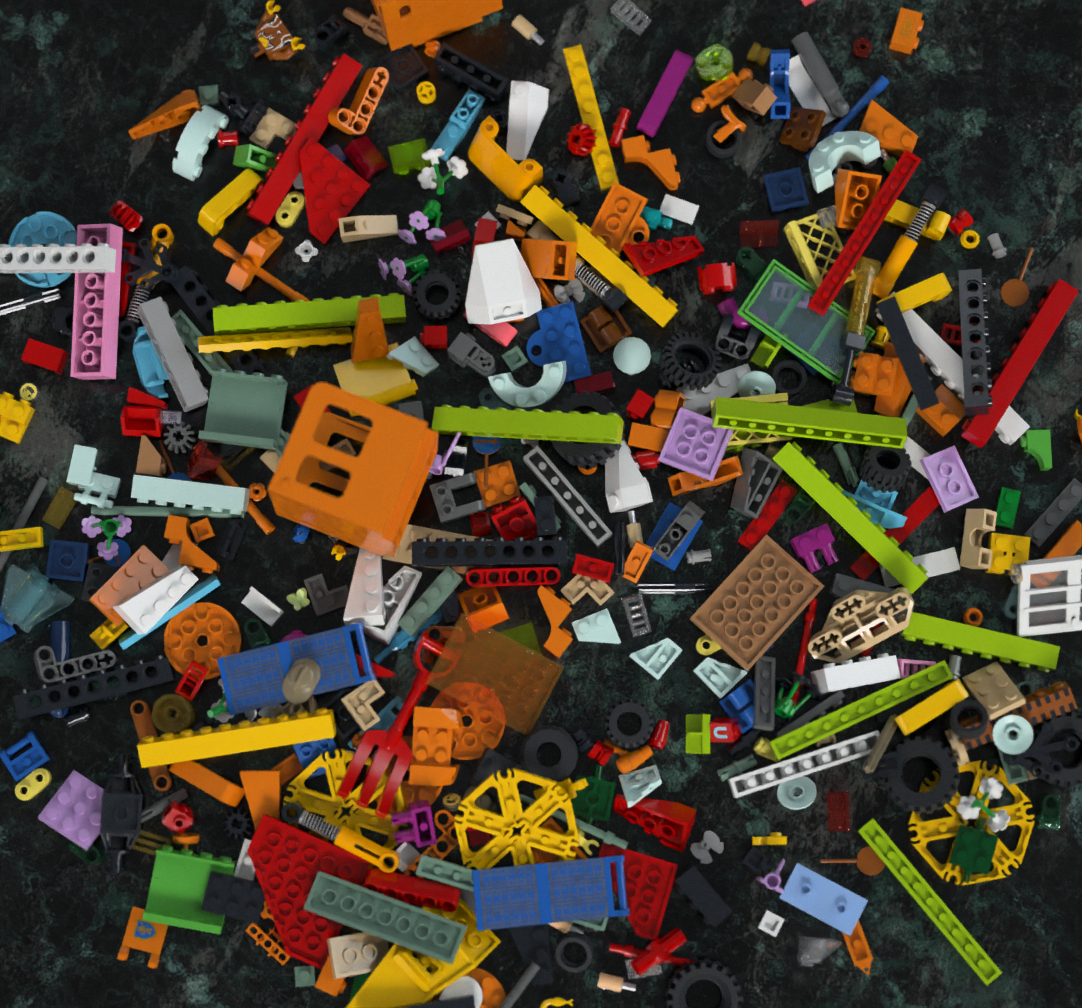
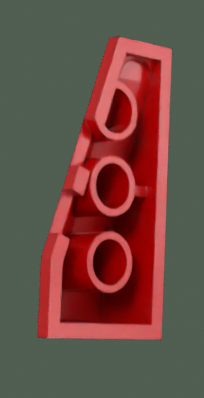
[613,794,696,852]

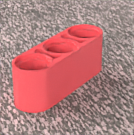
[463,311,518,347]

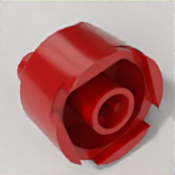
[697,262,737,295]

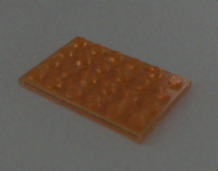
[425,613,564,736]

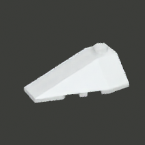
[506,81,549,161]

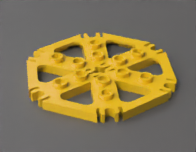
[283,748,408,869]
[907,760,1035,886]
[454,768,580,870]

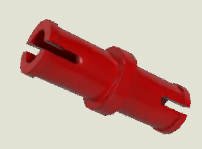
[608,108,631,147]

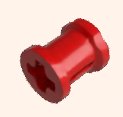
[218,130,239,147]

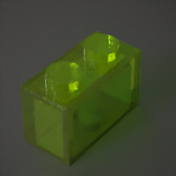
[388,138,431,174]

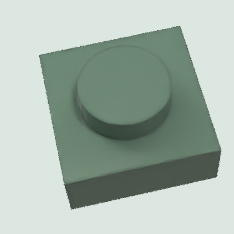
[199,85,220,107]
[502,346,528,372]
[295,965,316,987]

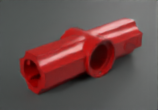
[630,927,687,976]

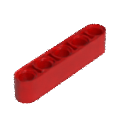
[464,566,561,587]
[363,868,461,912]

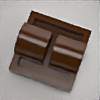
[779,107,826,151]
[580,305,632,353]

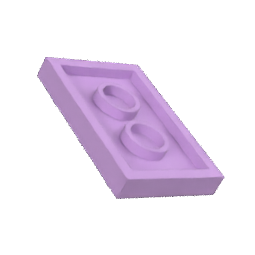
[920,445,979,513]

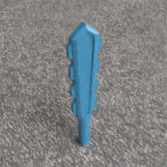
[373,607,442,664]

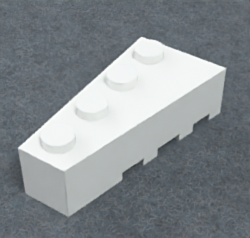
[343,548,385,627]
[112,565,199,635]
[810,653,900,694]

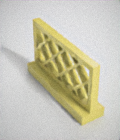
[784,210,857,289]
[710,393,792,447]

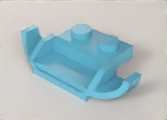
[132,326,169,399]
[842,480,907,528]

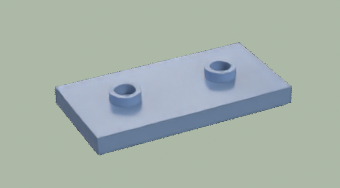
[779,863,868,936]

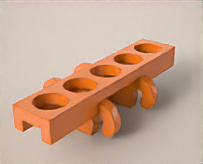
[245,923,291,965]

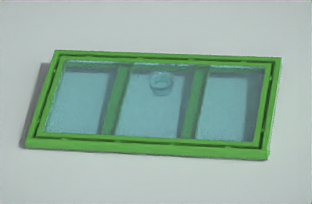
[737,259,876,384]

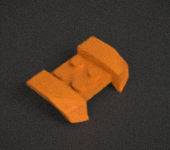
[409,706,463,786]

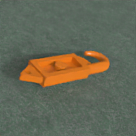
[842,920,873,975]

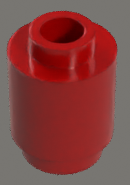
[631,450,660,471]

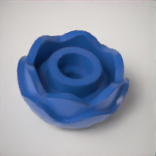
[292,523,310,543]

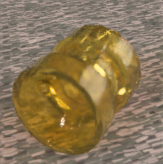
[747,42,771,67]

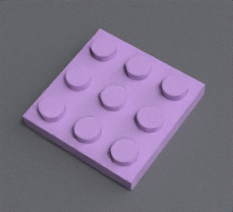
[658,407,734,482]
[38,770,104,851]

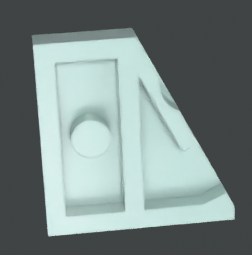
[571,608,621,644]
[693,657,747,699]
[619,765,662,808]

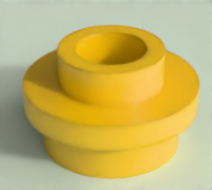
[960,230,980,249]

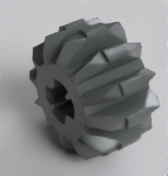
[163,421,196,454]

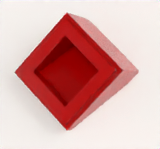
[470,511,492,537]

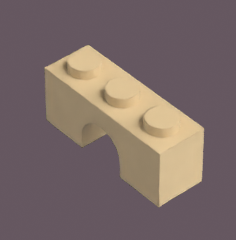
[960,509,997,569]

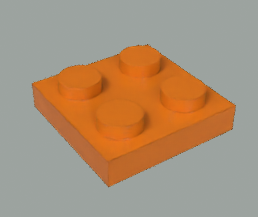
[474,460,521,508]

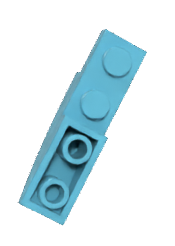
[430,89,485,161]

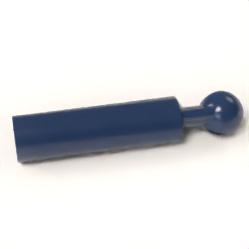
[50,621,70,718]

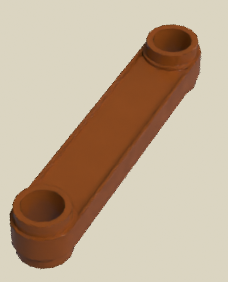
[130,700,172,791]

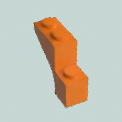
[621,135,681,190]
[226,227,284,291]
[668,456,743,496]
[164,515,220,574]
[538,585,573,659]

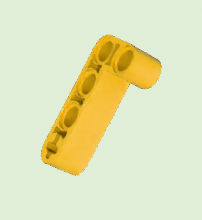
[198,168,264,236]
[884,200,951,240]
[877,273,952,313]
[894,679,969,735]

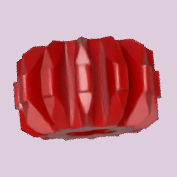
[566,123,598,156]
[109,201,143,232]

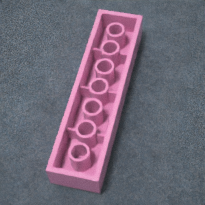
[70,223,123,380]

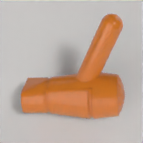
[604,739,653,774]

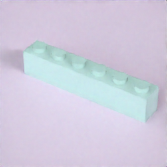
[131,475,250,515]

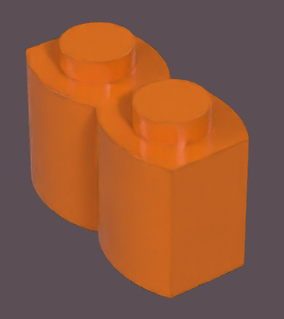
[650,389,686,430]

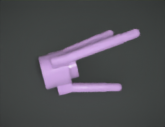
[429,431,461,475]
[756,859,785,894]

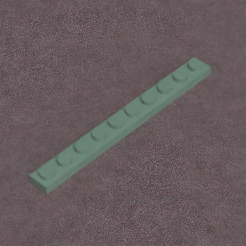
[171,309,290,458]
[416,854,608,931]

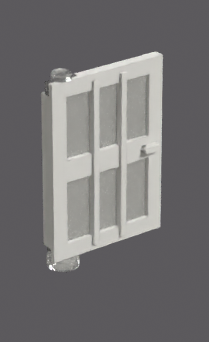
[1010,555,1082,637]

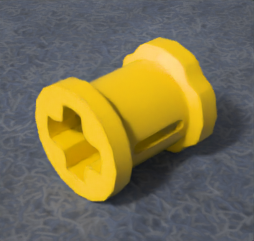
[871,326,890,350]

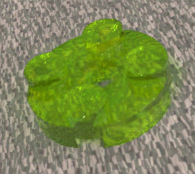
[696,44,734,81]

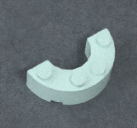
[173,105,229,181]
[809,131,881,193]
[488,361,567,407]

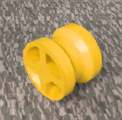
[417,81,436,104]

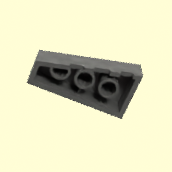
[829,573,912,633]

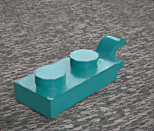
[640,206,673,231]

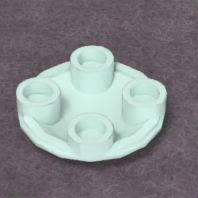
[613,337,651,375]

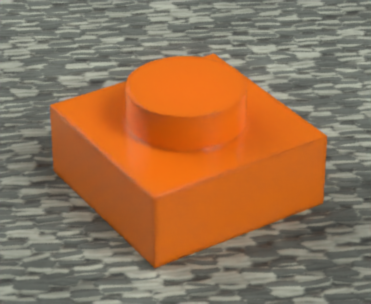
[189,518,215,543]

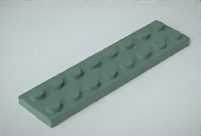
[304,871,467,965]

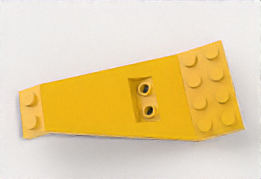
[346,898,501,1008]

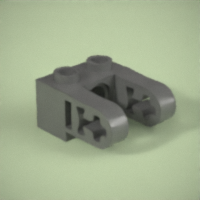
[447,332,496,378]
[429,473,486,525]

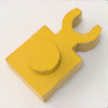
[752,832,787,845]

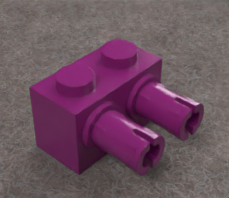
[790,523,839,573]
[390,799,437,847]

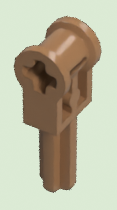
[343,7,388,45]

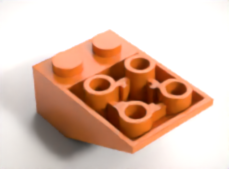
[521,238,577,281]

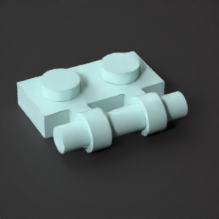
[74,472,121,509]

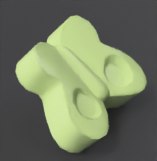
[287,588,310,611]

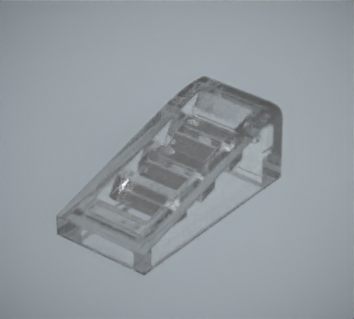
[611,0,651,35]
[622,593,652,637]

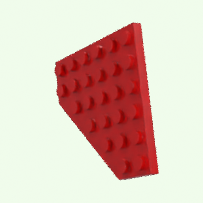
[247,813,371,969]

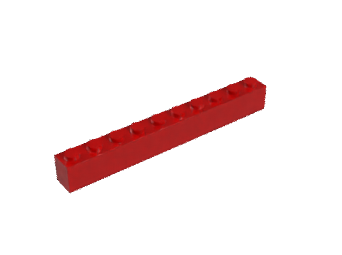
[246,53,363,226]
[961,279,1079,448]

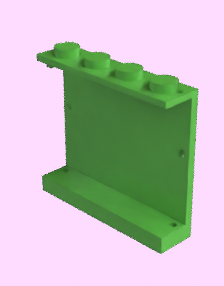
[142,845,236,934]

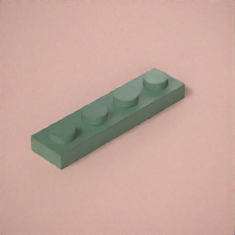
[397,566,463,637]

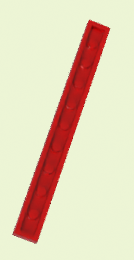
[807,149,922,317]

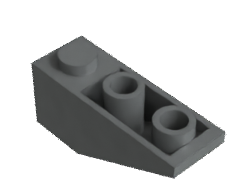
[653,501,705,561]

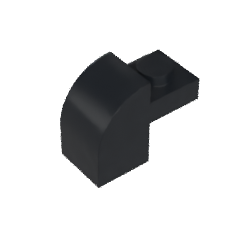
[444,437,469,477]

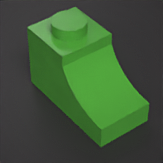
[1020,430,1052,471]

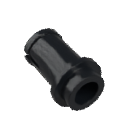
[64,707,91,728]

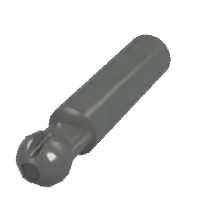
[791,32,850,118]

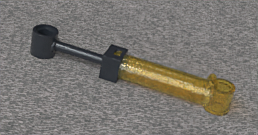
[829,256,881,406]

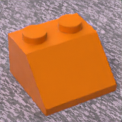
[916,384,965,437]
[457,580,509,634]

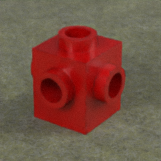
[162,800,194,834]

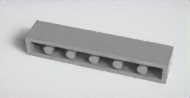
[137,297,209,412]
[523,445,612,548]

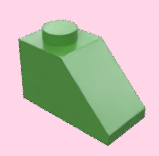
[233,144,277,173]

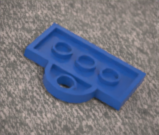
[527,301,592,383]

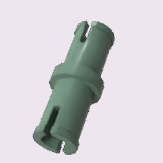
[717,753,757,782]

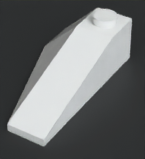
[605,439,653,513]
[363,566,422,645]

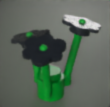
[775,671,822,718]

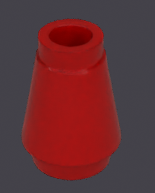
[648,719,670,750]

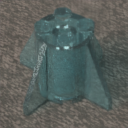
[0,563,75,633]

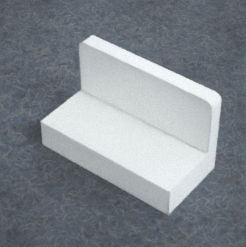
[241,586,284,627]

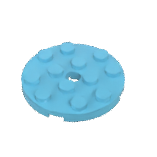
[8,211,77,288]

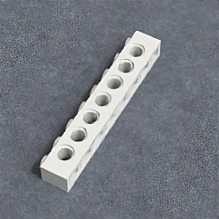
[0,243,116,273]
[728,730,880,798]

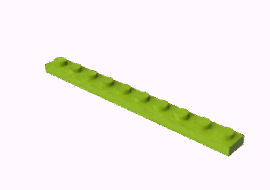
[769,660,953,760]
[858,818,1002,985]

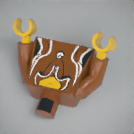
[250,0,305,60]

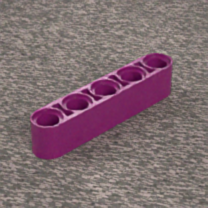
[636,50,693,137]

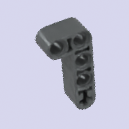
[33,646,116,683]

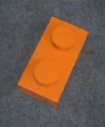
[622,540,654,583]

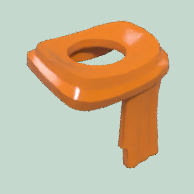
[713,104,746,143]

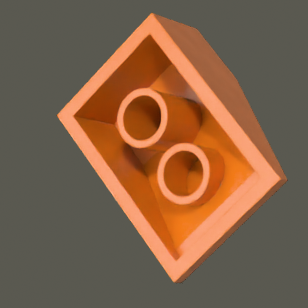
[835,168,882,230]

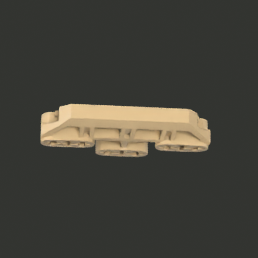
[808,587,914,664]

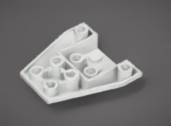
[465,238,542,324]

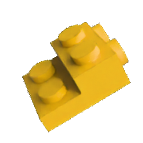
[0,391,35,444]

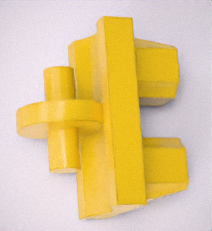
[89,619,129,650]

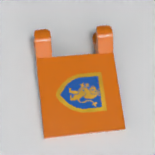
[118,907,168,968]

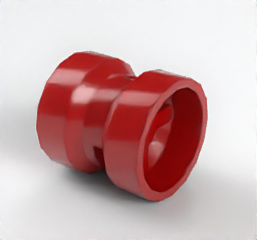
[948,209,973,235]
[587,740,614,767]

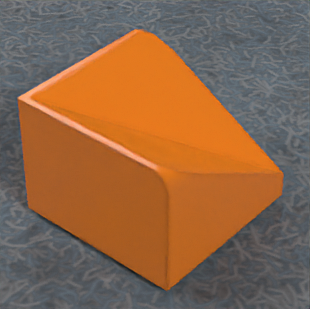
[506,220,527,241]

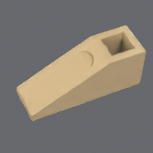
[338,215,399,243]

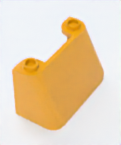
[468,115,543,202]

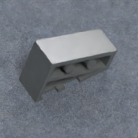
[730,447,782,519]

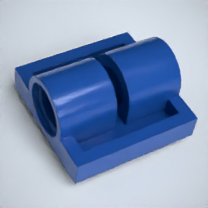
[719,679,754,734]
[293,738,342,780]

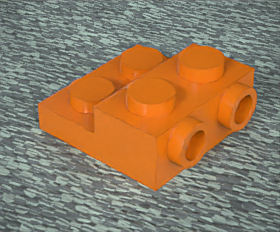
[850,352,900,397]

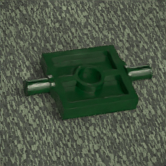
[572,765,616,831]
[949,816,998,884]

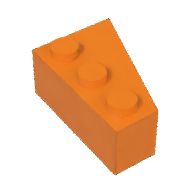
[859,100,918,157]
[350,297,389,363]

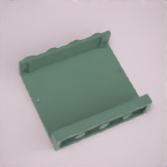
[198,368,288,450]

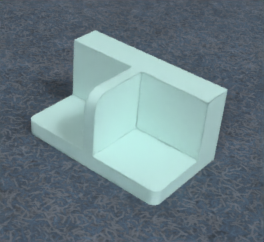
[66,445,98,486]

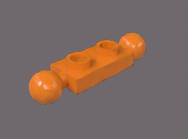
[691,68,753,113]

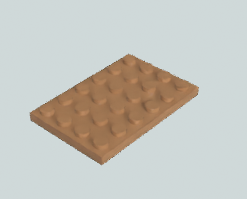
[690,535,824,671]

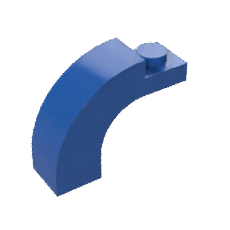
[768,50,791,119]

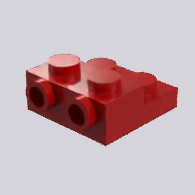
[490,495,537,550]

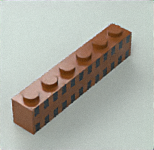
[958,681,1077,750]

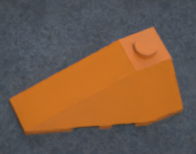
[129,90,202,140]

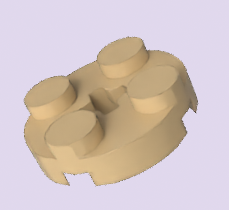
[944,728,969,767]

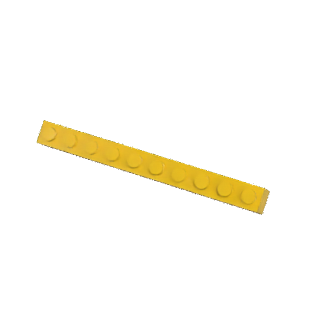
[520,185,679,328]
[137,708,337,768]

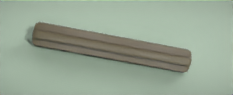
[863,714,898,773]

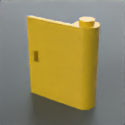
[333,343,418,417]

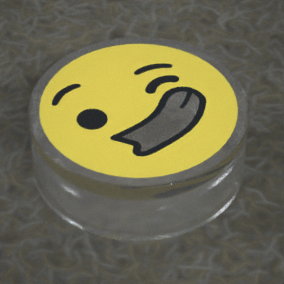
[19,383,39,402]
[442,793,462,811]

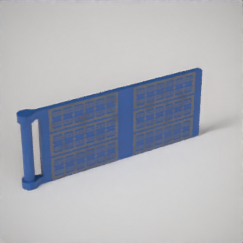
[217,622,377,715]
[472,855,630,931]

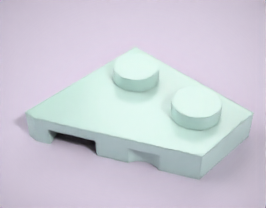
[387,336,439,377]
[629,638,682,680]

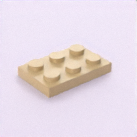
[962,661,1026,720]
[327,932,389,979]

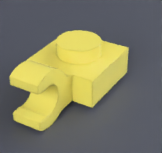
[567,828,599,855]

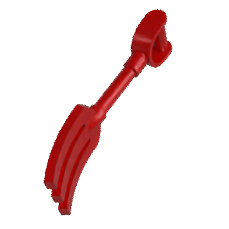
[336,631,462,819]

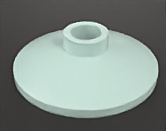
[737,371,776,397]
[993,715,1033,754]
[777,776,817,810]

